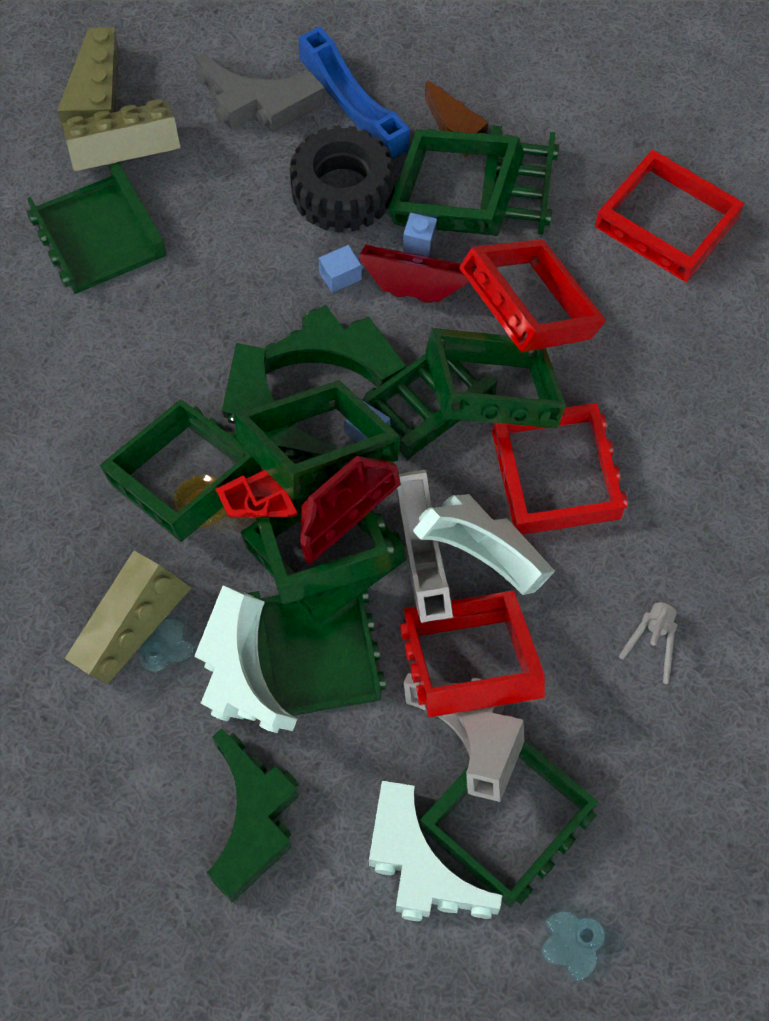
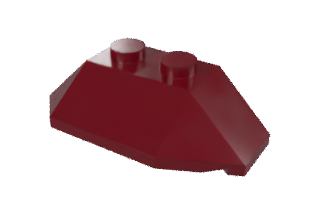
[359,244,469,303]
[300,456,401,564]

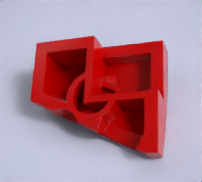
[216,470,298,518]

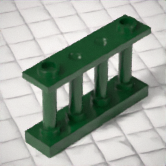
[480,125,559,235]
[362,340,498,460]

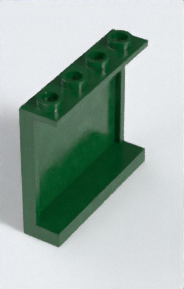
[26,162,166,295]
[247,590,386,716]

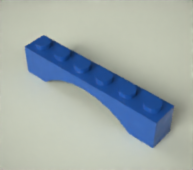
[298,26,410,159]

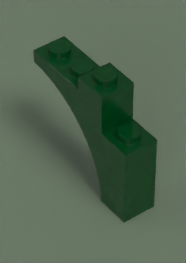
[264,305,406,388]
[222,343,337,459]
[207,729,299,903]

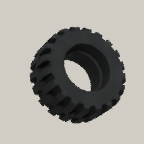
[290,125,394,232]

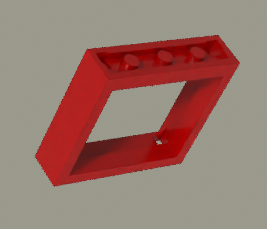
[595,149,745,283]
[459,239,606,352]
[491,403,628,535]
[399,590,545,718]

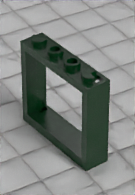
[388,129,524,236]
[425,328,566,428]
[235,380,400,499]
[99,399,262,542]
[256,480,395,605]
[240,496,406,625]
[419,739,598,908]

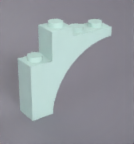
[413,494,555,595]
[194,586,297,733]
[369,781,502,921]

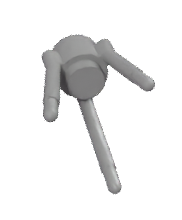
[619,602,678,684]

